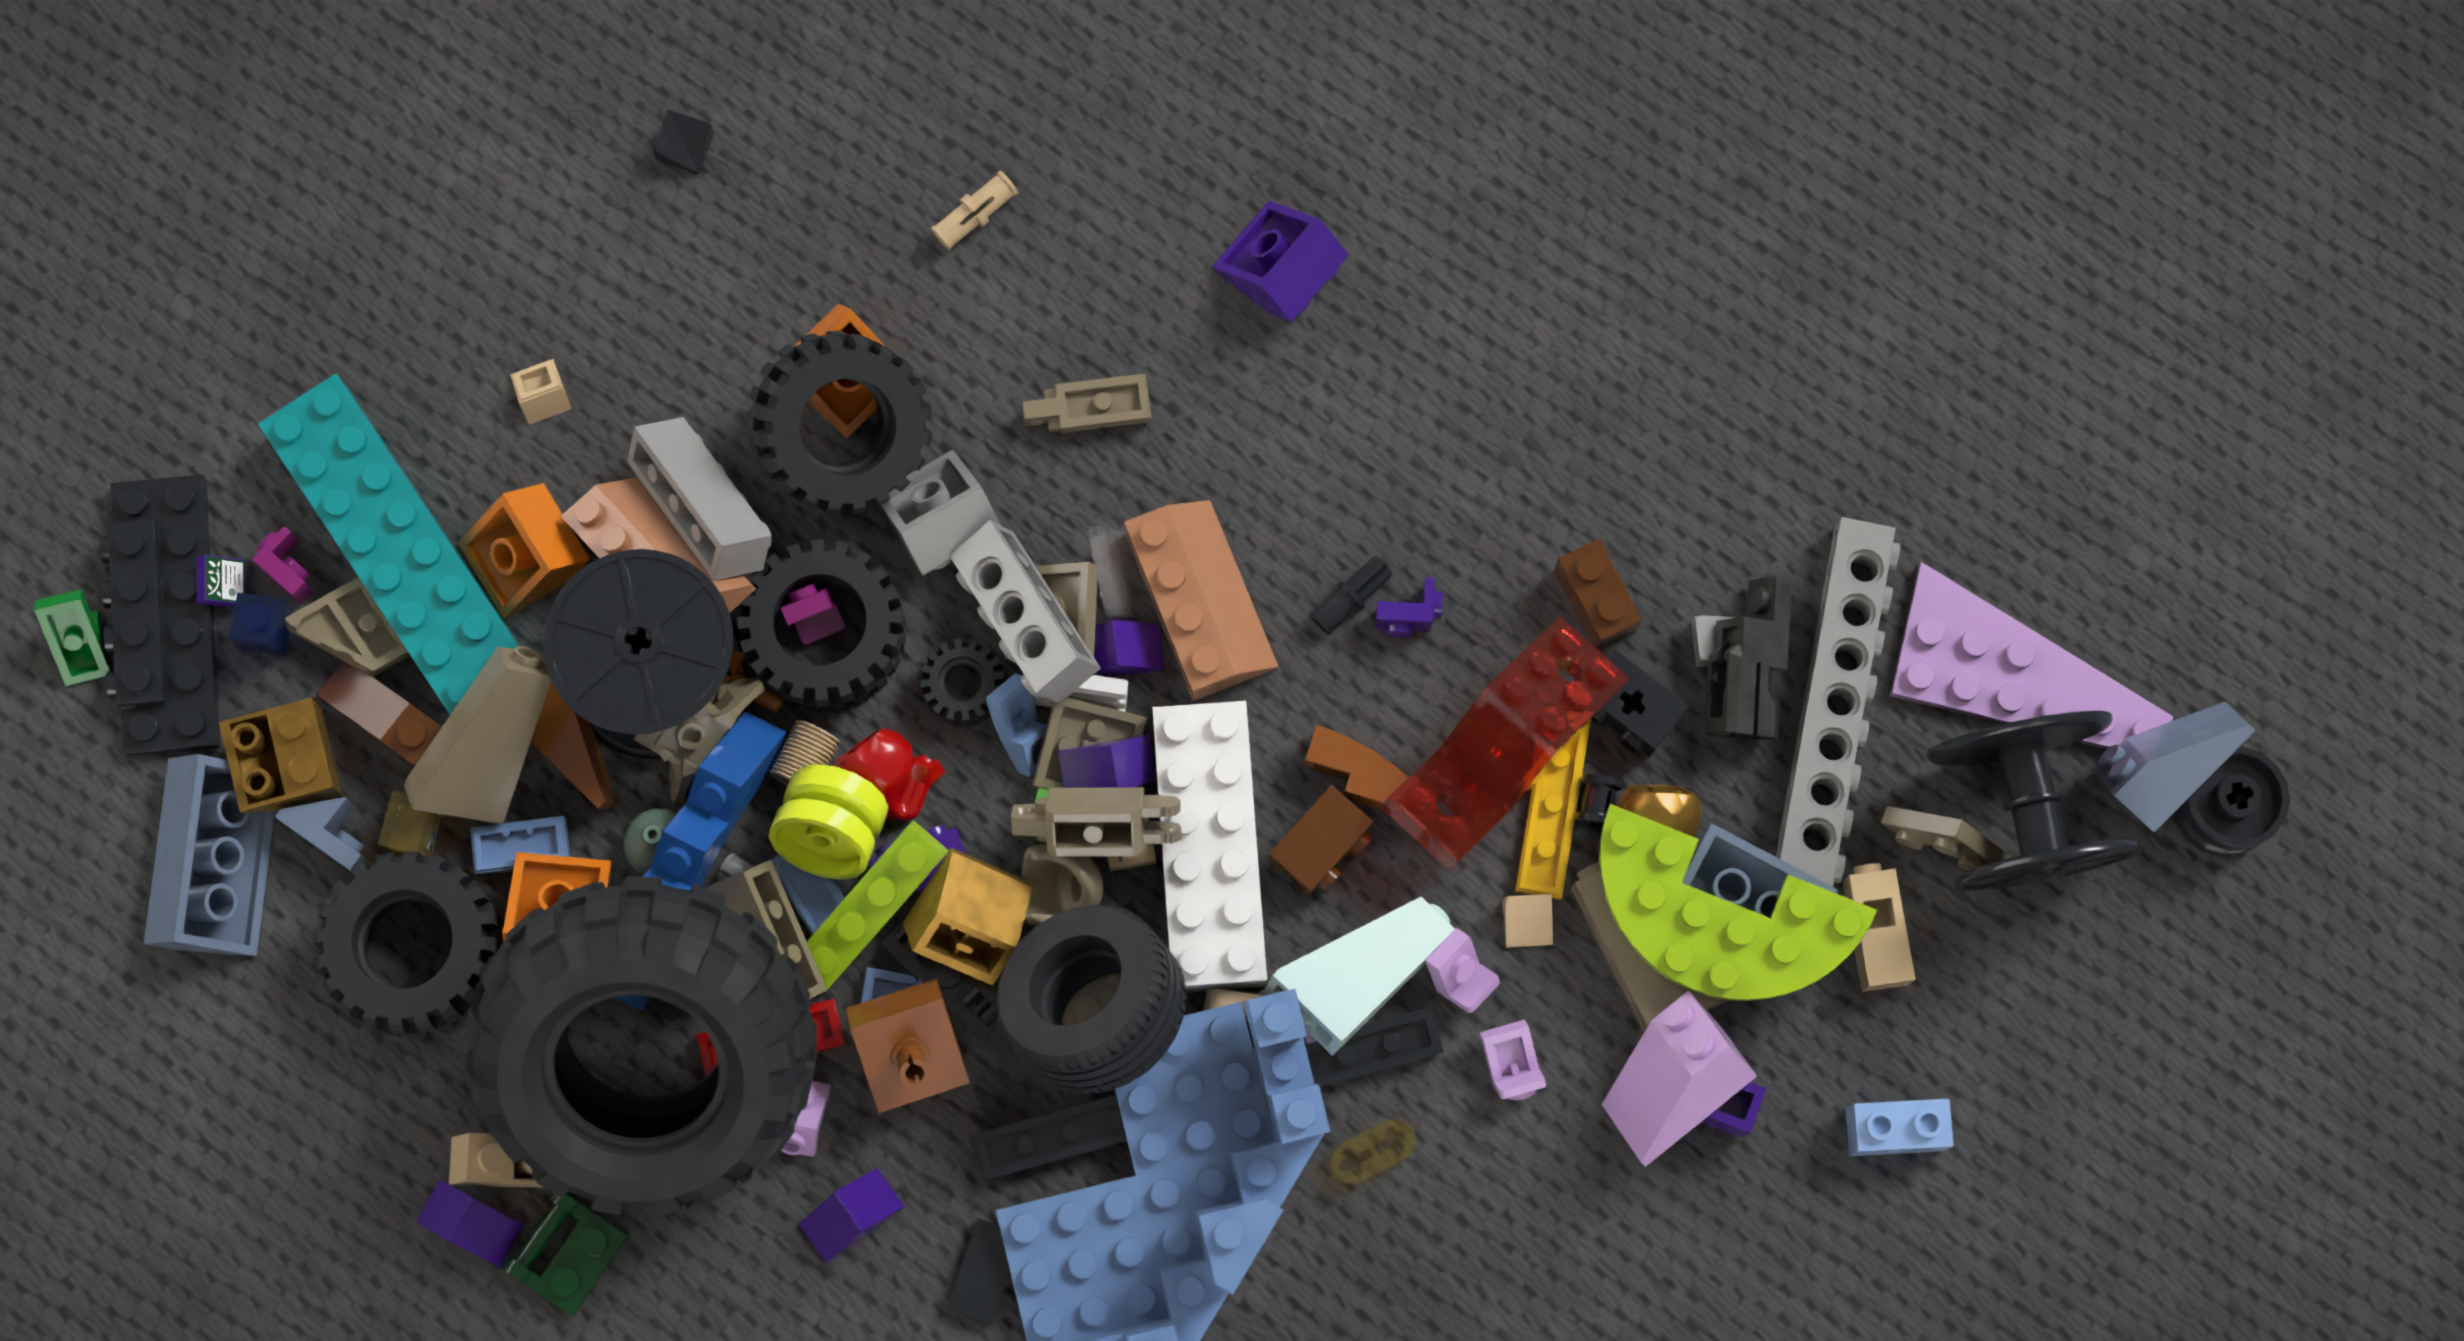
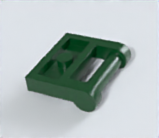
[502,1194,629,1317]

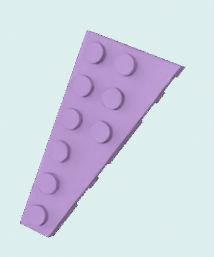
[1889,562,2173,750]

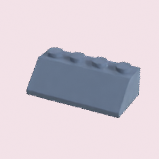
[144,754,275,956]

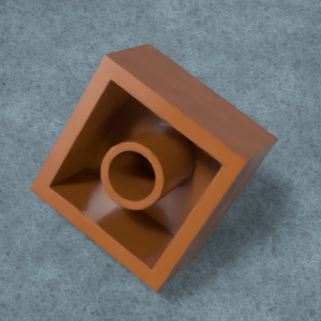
[846,978,970,1113]

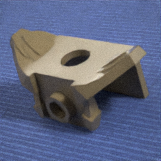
[633,676,765,805]

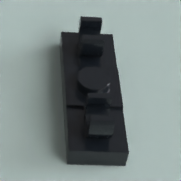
[880,920,999,1042]

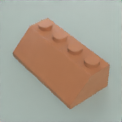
[561,477,756,613]
[1124,500,1279,701]

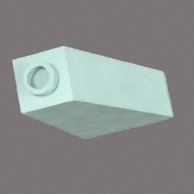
[1264,897,1455,1056]

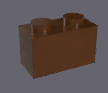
[1554,539,1642,651]
[1268,785,1374,897]

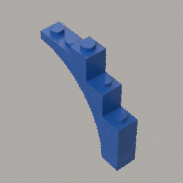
[615,711,787,1011]

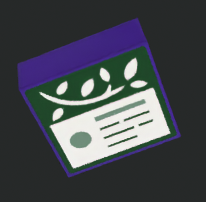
[196,555,247,608]

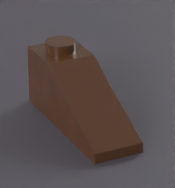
[316,661,442,767]

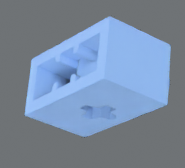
[1845,1099,1954,1156]

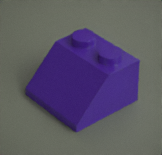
[1212,201,1349,322]

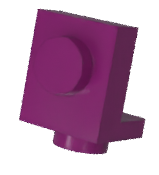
[781,583,845,645]

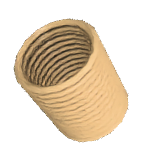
[769,720,840,786]

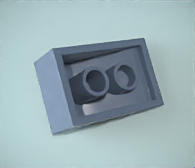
[2093,702,2256,832]

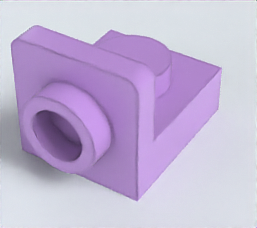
[1425,928,1500,1013]

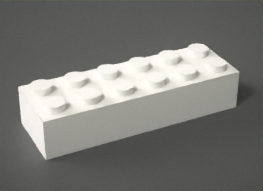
[1152,701,1267,993]

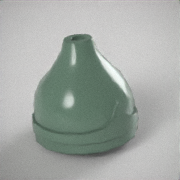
[624,808,677,875]

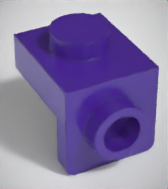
[1375,577,1443,638]

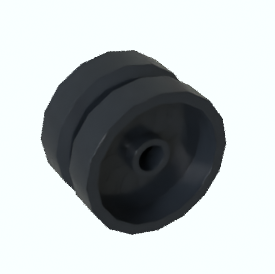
[2173,746,2290,857]

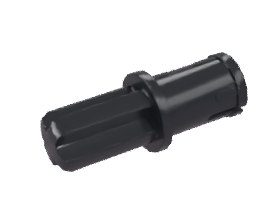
[1309,557,1392,636]

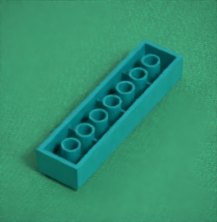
[258,373,520,715]

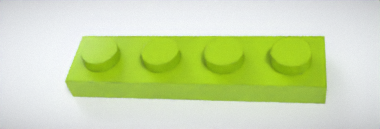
[807,820,949,992]

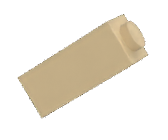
[1842,863,1916,992]

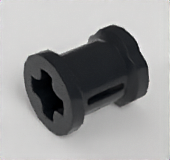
[1574,774,1623,829]

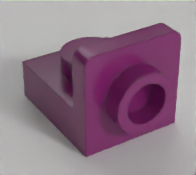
[252,527,314,605]

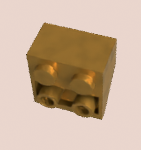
[219,698,343,813]
[903,847,1033,985]

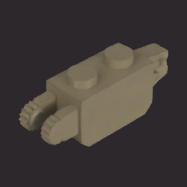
[1011,787,1182,856]

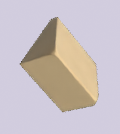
[510,359,571,425]
[1502,894,1553,948]

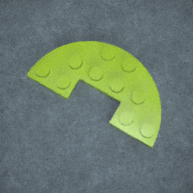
[1599,804,1877,1001]

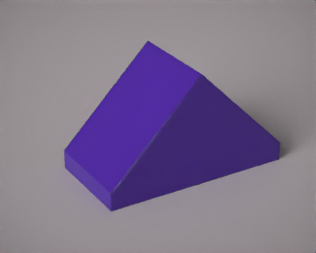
[1094,620,1165,677]
[1057,734,1157,788]
[799,1168,905,1263]
[416,1180,523,1267]

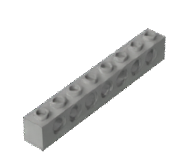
[1775,517,1900,887]

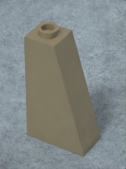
[404,646,551,824]
[1571,862,1728,1033]

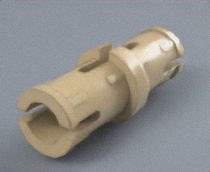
[930,171,1019,250]

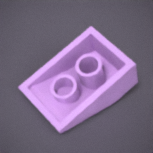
[1602,990,1757,1167]

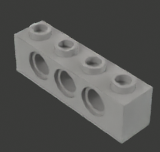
[949,520,1101,704]

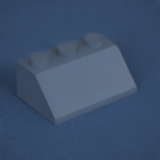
[1682,823,1838,918]

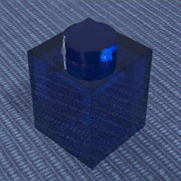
[228,592,295,656]

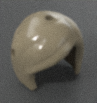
[1022,844,1103,929]

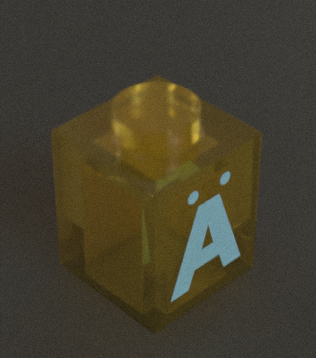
[377,791,445,857]

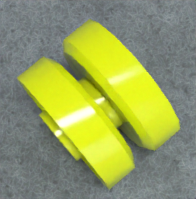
[769,764,889,880]

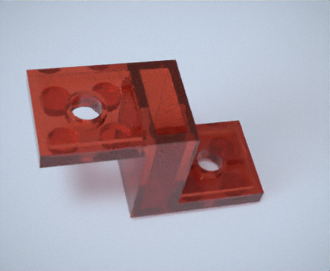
[1380,617,1630,871]

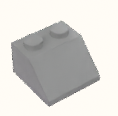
[880,450,1001,575]

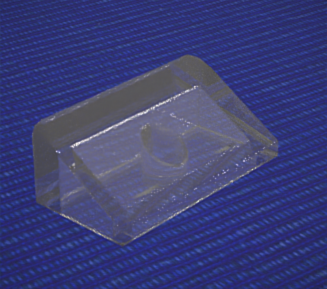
[1088,526,1140,622]

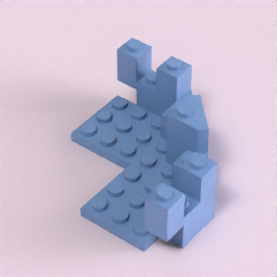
[996,989,1330,1341]

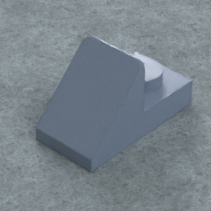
[275,798,370,872]

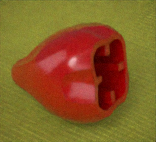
[833,728,946,821]

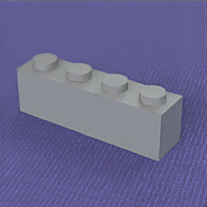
[627,417,772,581]

